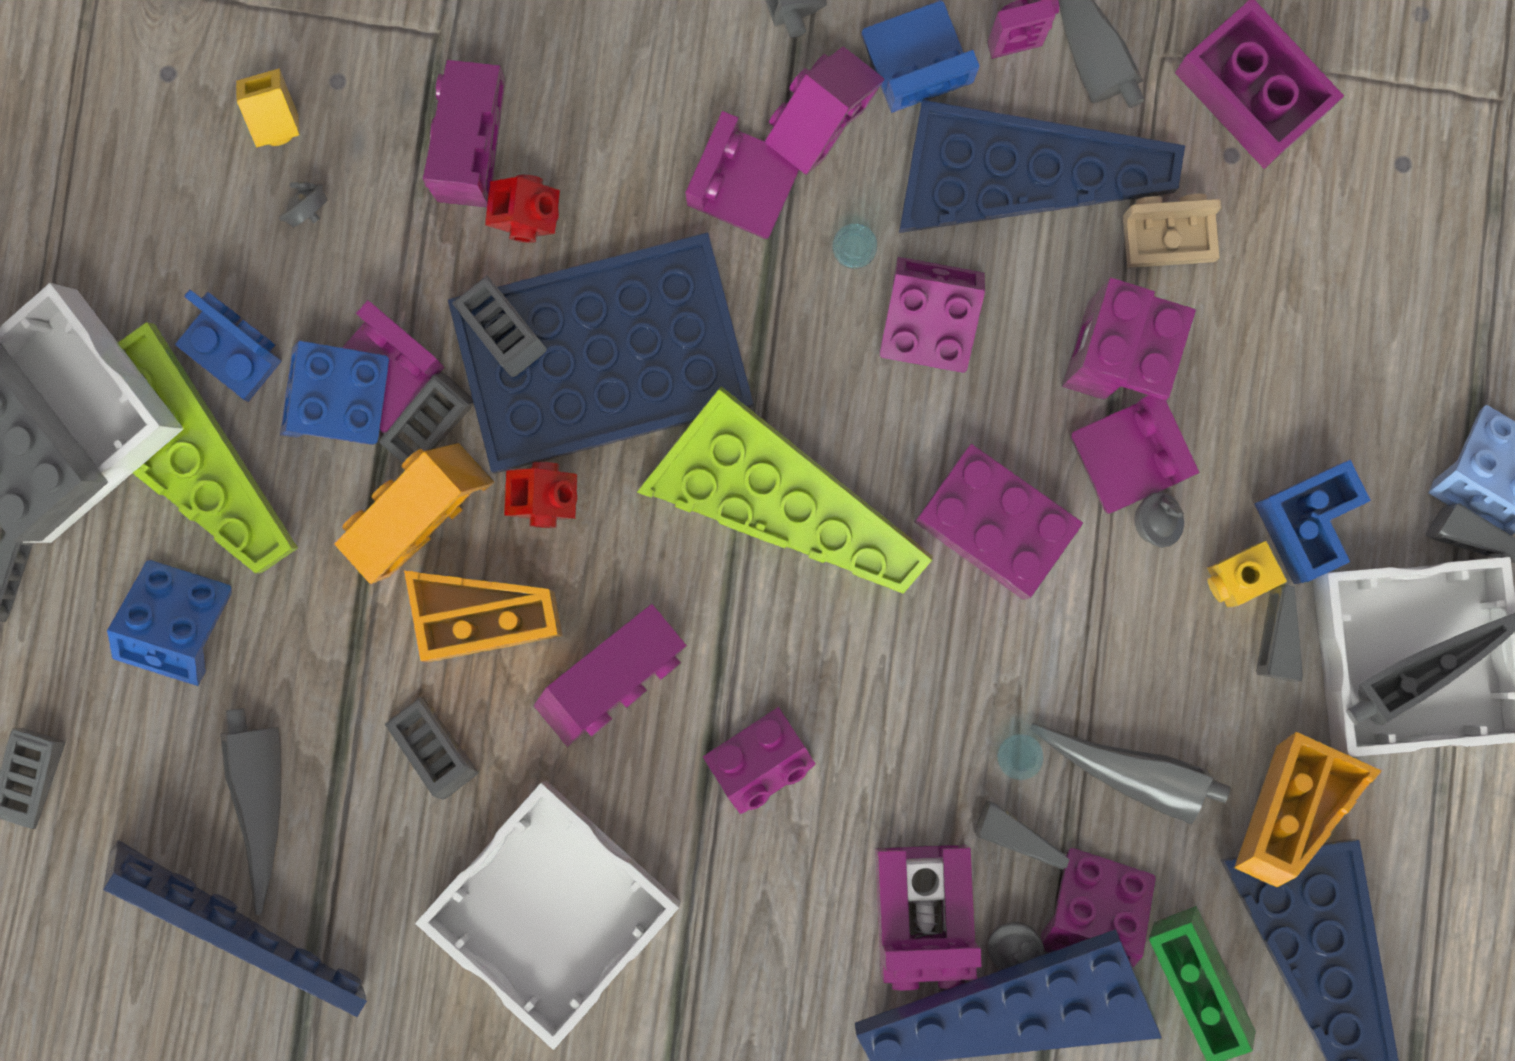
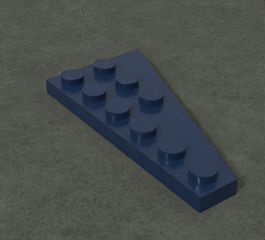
[899,100,1185,233]
[1220,838,1399,1061]
[103,840,367,1017]
[855,929,1162,1061]

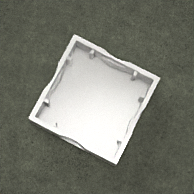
[0,283,184,543]
[1313,557,1515,757]
[415,780,681,1050]

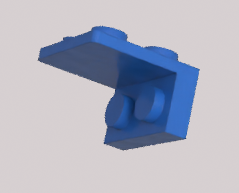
[861,1,980,113]
[175,289,282,402]
[280,341,389,445]
[107,560,232,686]

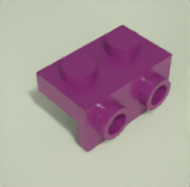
[703,707,815,814]

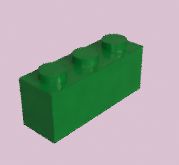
[1148,906,1256,1061]

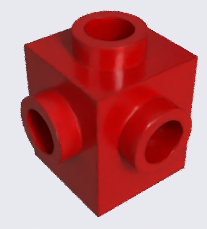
[485,174,560,243]
[504,462,578,528]

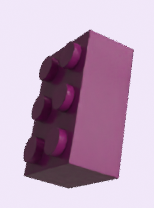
[1175,0,1344,169]
[914,444,1083,600]

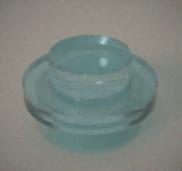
[833,224,877,269]
[997,734,1044,780]

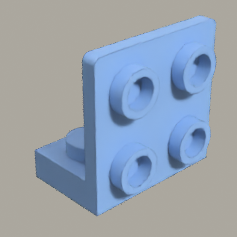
[1428,405,1515,535]

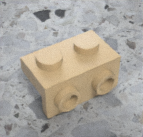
[1123,194,1221,268]

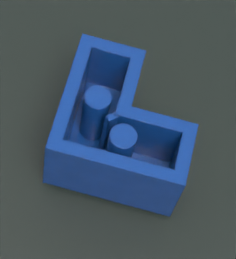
[1254,459,1371,584]

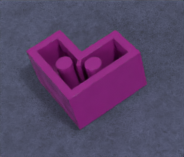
[765,46,885,175]

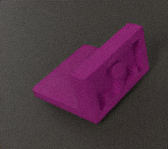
[987,0,1059,59]
[685,111,799,239]
[880,256,985,373]
[342,300,445,433]
[1070,395,1200,514]
[1040,848,1156,968]

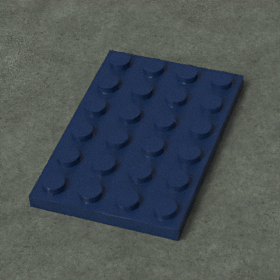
[447,233,754,474]

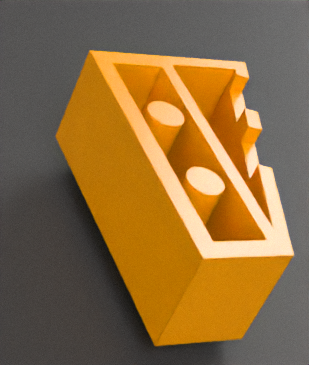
[334,443,494,584]
[404,570,563,662]
[1234,732,1382,887]

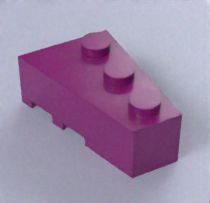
[423,60,506,208]
[533,604,687,747]

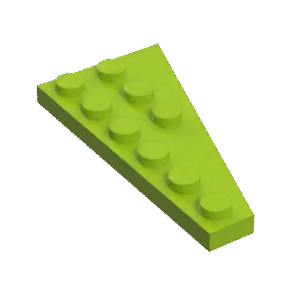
[118,322,298,574]
[637,386,933,594]

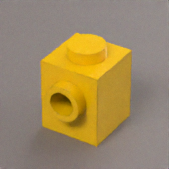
[236,68,300,148]
[1207,541,1287,608]

